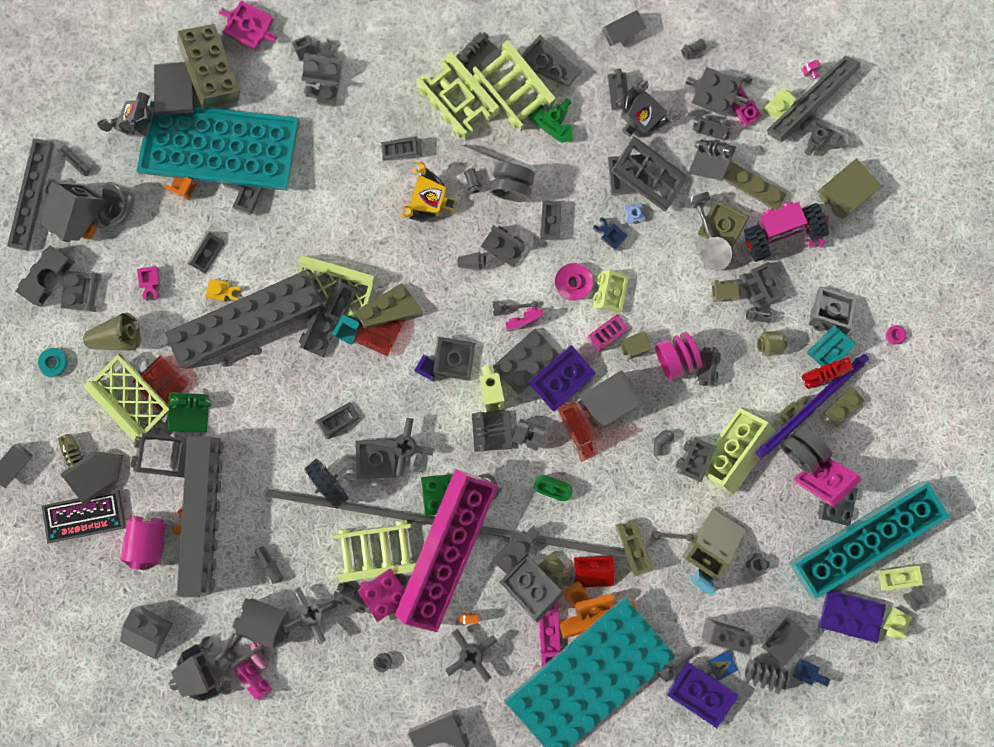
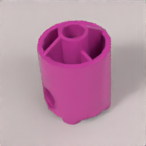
[120,516,167,570]

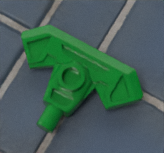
[528,98,573,143]

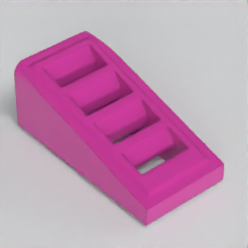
[587,314,629,352]

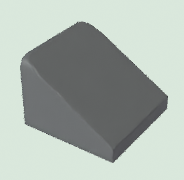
[292,35,316,61]

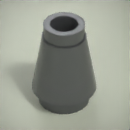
[458,252,486,271]

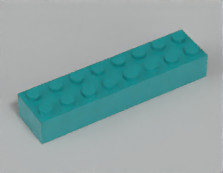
[788,482,950,599]

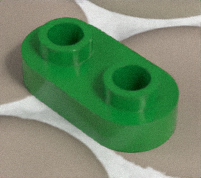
[534,475,573,501]

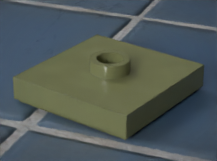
[697,199,750,249]

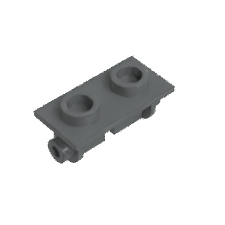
[607,69,628,110]
[692,114,733,140]
[697,347,721,387]
[333,583,370,614]

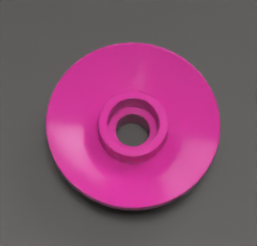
[555,263,593,301]

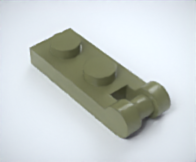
[615,519,654,577]

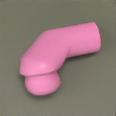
[251,642,268,670]

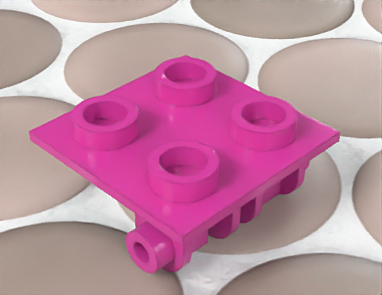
[358,568,405,623]

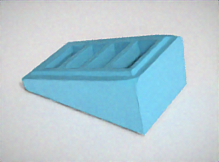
[690,569,715,596]

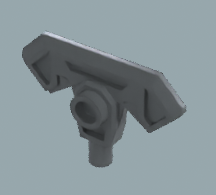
[800,115,849,156]

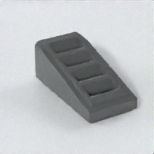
[381,136,422,161]
[316,402,360,439]

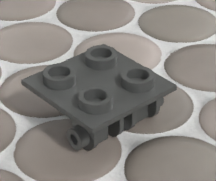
[456,32,502,78]
[688,139,737,181]
[472,411,513,452]
[817,488,858,526]

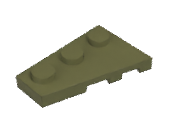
[354,283,424,329]

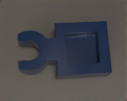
[593,217,628,251]

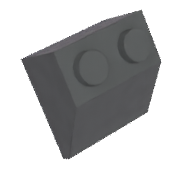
[120,606,173,659]

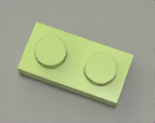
[878,565,923,591]

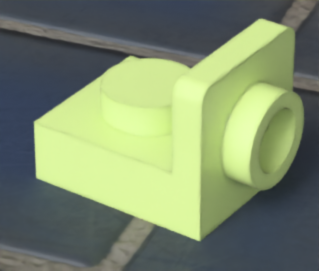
[764,88,796,120]
[882,607,912,640]

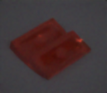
[353,319,405,357]
[132,355,188,411]

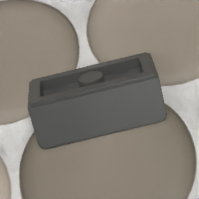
[187,232,225,274]
[321,279,358,322]

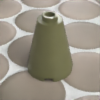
[83,312,141,351]

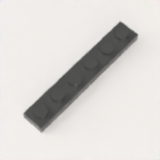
[767,55,860,142]
[7,138,54,251]

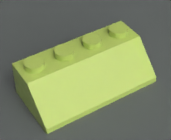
[704,408,777,496]

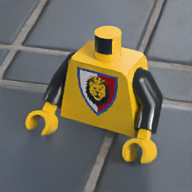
[400,161,455,223]

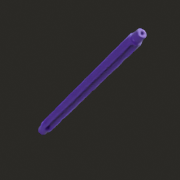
[756,354,869,459]

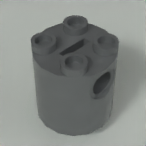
[232,598,291,649]

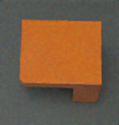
[164,177,197,201]

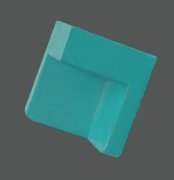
[332,314,362,345]

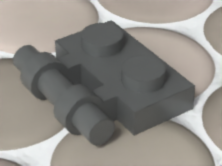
[739,262,786,310]

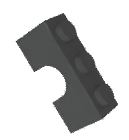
[15,245,75,307]

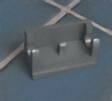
[601,9,646,46]
[0,443,33,488]
[761,617,809,666]

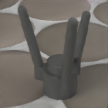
[215,633,263,670]

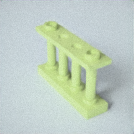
[473,40,556,131]
[333,520,417,582]

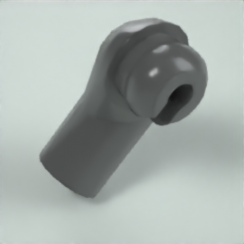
[653,430,674,456]

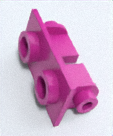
[234,660,272,701]

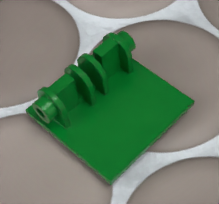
[168,392,211,432]
[421,474,453,516]

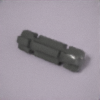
[59,145,91,176]

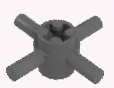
[375,418,434,476]
[281,588,338,644]
[445,628,498,682]

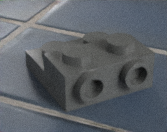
[808,286,857,335]

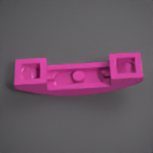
[539,602,561,667]

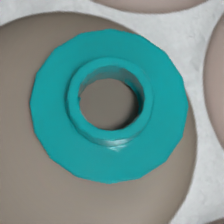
[37,348,68,378]

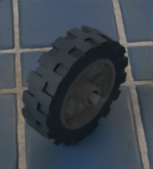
[304,459,349,508]

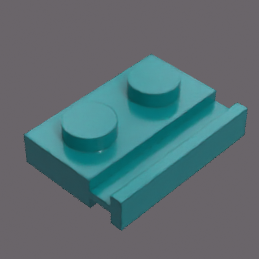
[807,325,856,366]

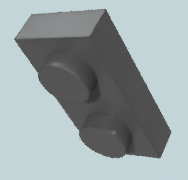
[540,201,562,241]

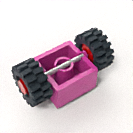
[744,201,829,262]

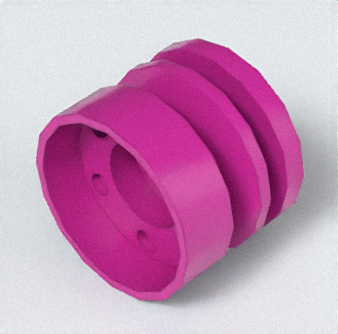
[655,331,702,381]

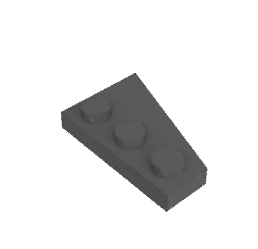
[521,35,581,87]

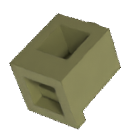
[711,280,742,302]

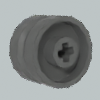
[489,162,535,203]
[780,425,832,475]

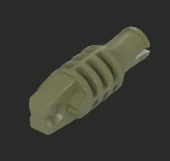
[58,434,83,468]

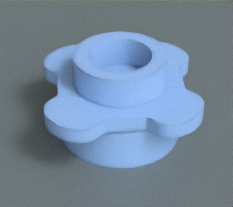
[625,203,645,224]

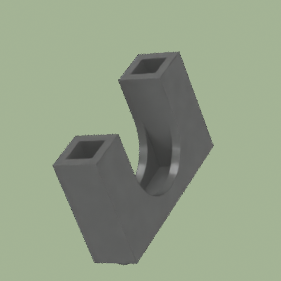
[408,711,470,747]

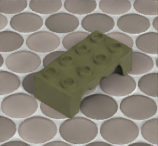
[177,24,240,109]

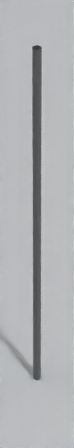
[266,489,649,558]

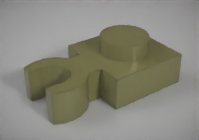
[778,396,808,424]
[539,552,573,588]

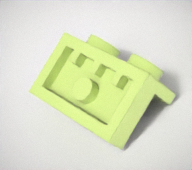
[593,270,629,313]

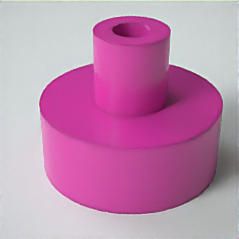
[801,60,822,80]

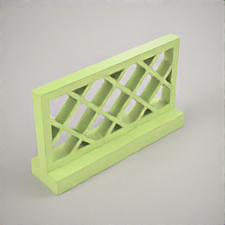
[298,255,377,318]
[83,354,169,441]

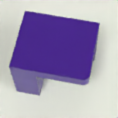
[414,354,436,382]

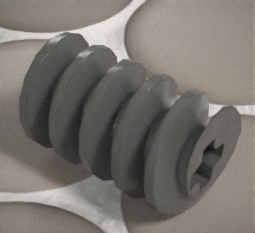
[745,658,790,694]

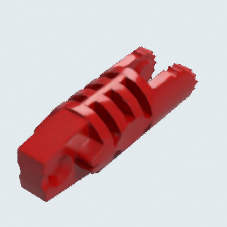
[801,357,853,389]

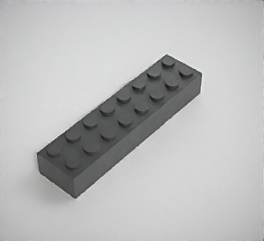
[165,270,325,369]
[177,436,224,598]

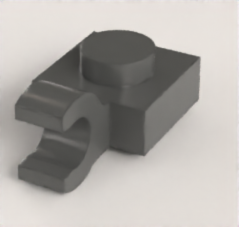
[304,84,339,107]

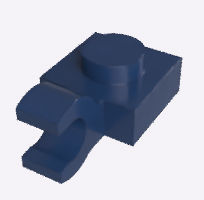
[792,658,831,687]

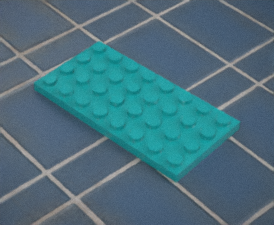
[136,101,299,191]
[504,597,676,747]

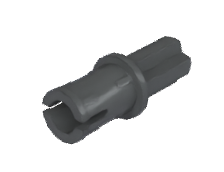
[255,546,284,584]

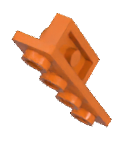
[559,594,637,638]

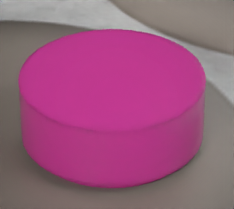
[885,325,906,345]

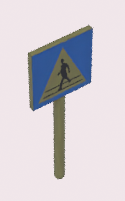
[706,650,738,681]

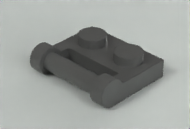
[60,270,101,312]

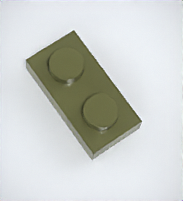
[823,387,865,427]

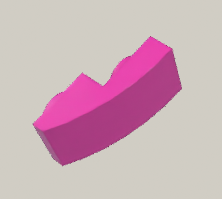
[731,85,762,126]
[506,307,543,332]

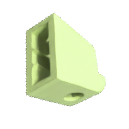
[480,365,505,412]

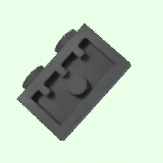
[301,53,342,87]
[481,225,525,267]
[299,312,338,357]
[676,437,716,482]

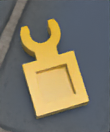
[205,279,242,302]

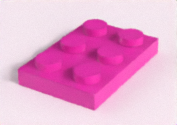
[794,458,862,507]

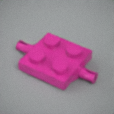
[219,0,278,51]

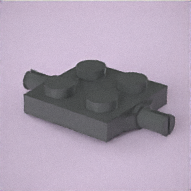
[685,67,748,117]

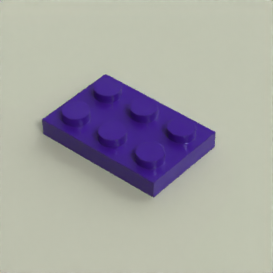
[528,345,596,412]
[818,590,886,643]
[666,660,739,728]

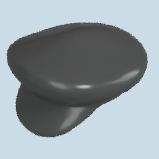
[98,182,134,228]

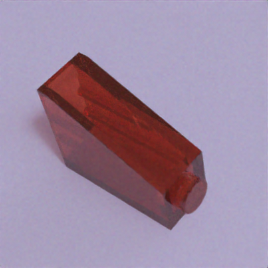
[557,401,598,462]

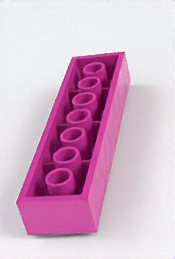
[395,469,498,632]

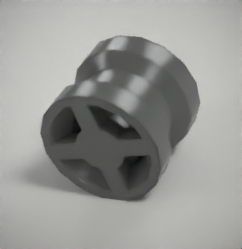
[903,586,929,612]

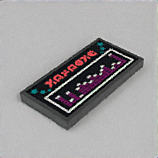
[41,490,126,544]

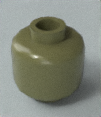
[757,330,788,356]

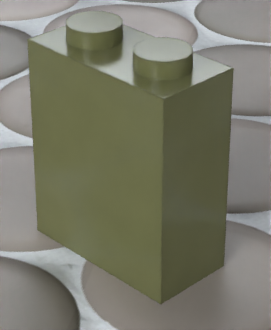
[817,158,882,219]

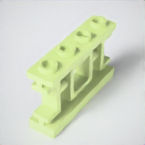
[417,52,499,140]

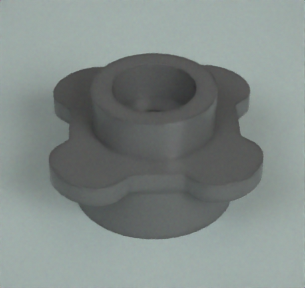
[746,553,769,576]

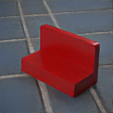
[574,556,615,587]

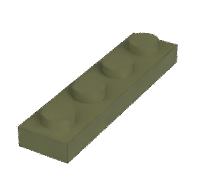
[723,161,787,210]

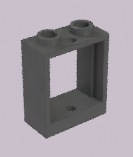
[131,432,187,478]
[701,618,754,656]

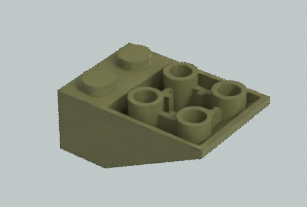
[682,508,746,581]

